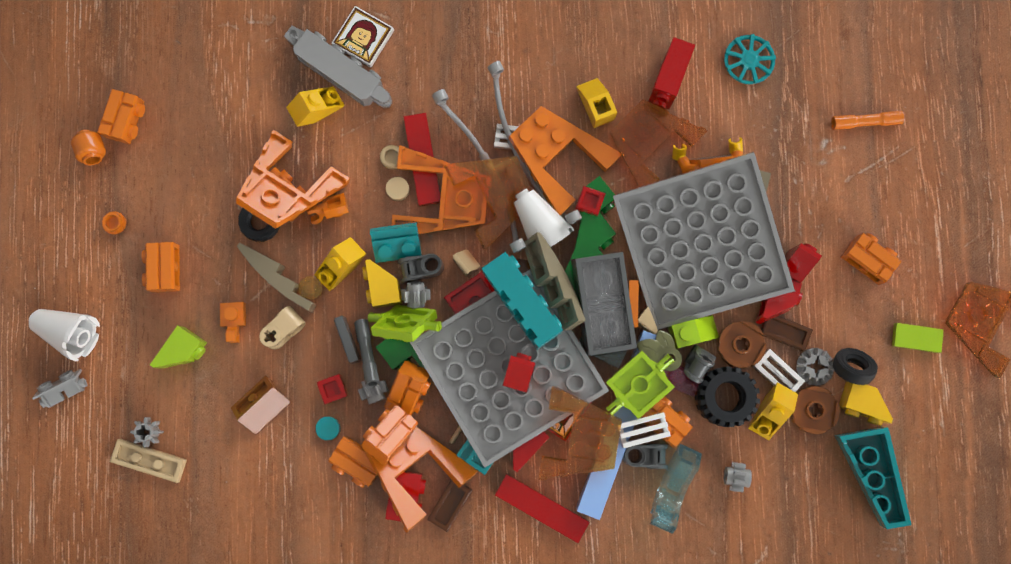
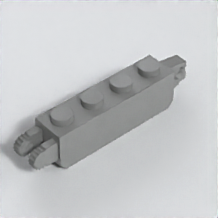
[284,26,392,109]

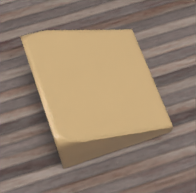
[453,250,480,277]
[638,307,658,335]

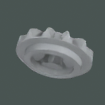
[796,348,834,386]

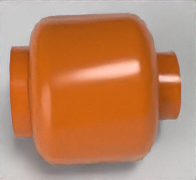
[71,130,106,166]

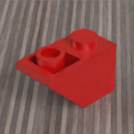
[785,243,822,283]
[503,353,535,393]

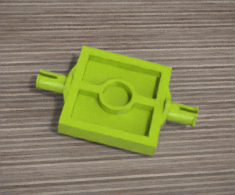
[368,305,442,342]
[606,350,675,419]

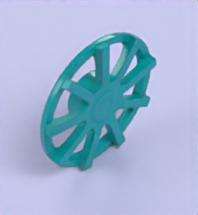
[724,34,776,84]

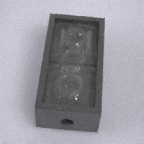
[571,252,637,356]

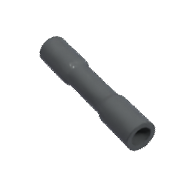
[354,319,380,387]

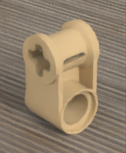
[259,306,306,350]

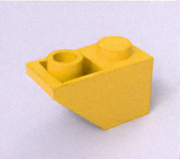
[576,78,618,128]
[286,86,345,127]
[314,237,366,291]
[362,259,403,309]
[839,381,893,426]
[748,382,798,440]

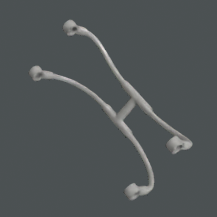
[432,61,582,253]

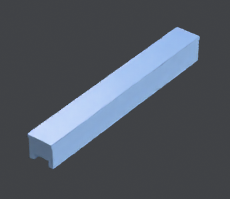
[576,330,656,520]

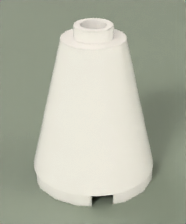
[514,188,574,247]
[29,309,100,361]

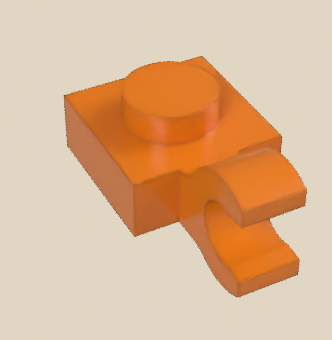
[307,193,349,224]
[220,302,246,343]

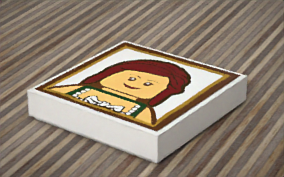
[331,6,394,68]

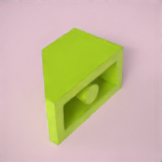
[667,315,719,349]
[150,325,207,369]

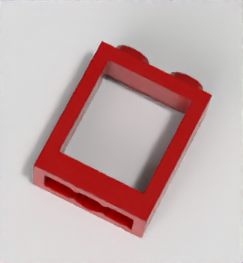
[648,37,695,110]

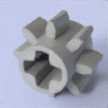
[401,281,431,308]
[358,380,389,405]
[130,417,164,447]
[723,462,752,492]

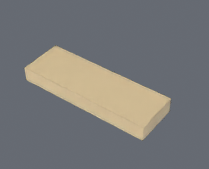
[110,439,187,483]

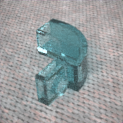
[650,444,702,534]

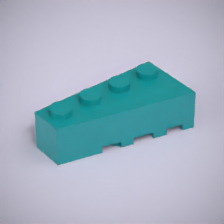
[481,252,563,350]
[834,426,912,529]

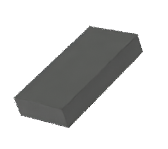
[334,316,361,364]

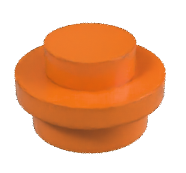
[102,211,126,235]

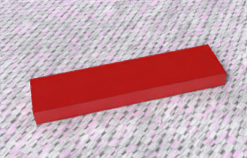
[403,113,441,206]
[495,474,590,543]

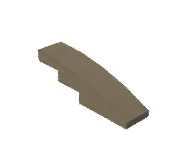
[524,232,586,330]
[237,243,317,313]

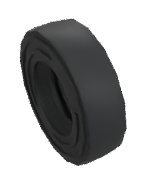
[238,208,280,242]
[832,348,878,385]

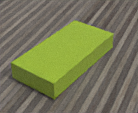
[892,323,944,353]

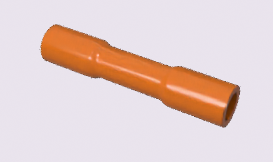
[831,111,904,130]

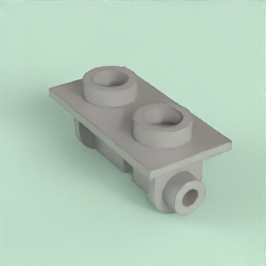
[32,369,88,408]

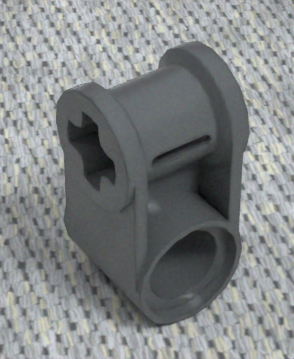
[397,254,444,284]
[684,344,716,383]
[622,444,668,469]

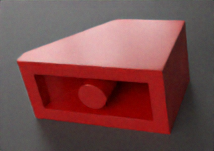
[755,280,803,324]
[513,431,549,472]

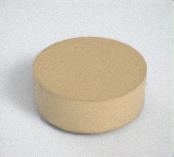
[380,145,399,169]
[386,177,410,201]

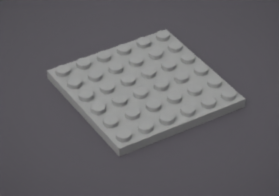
[613,152,795,330]
[410,269,609,467]

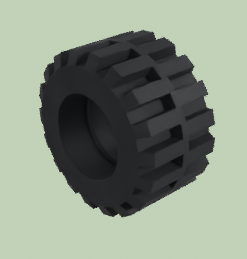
[695,367,760,427]

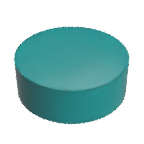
[316,416,341,440]

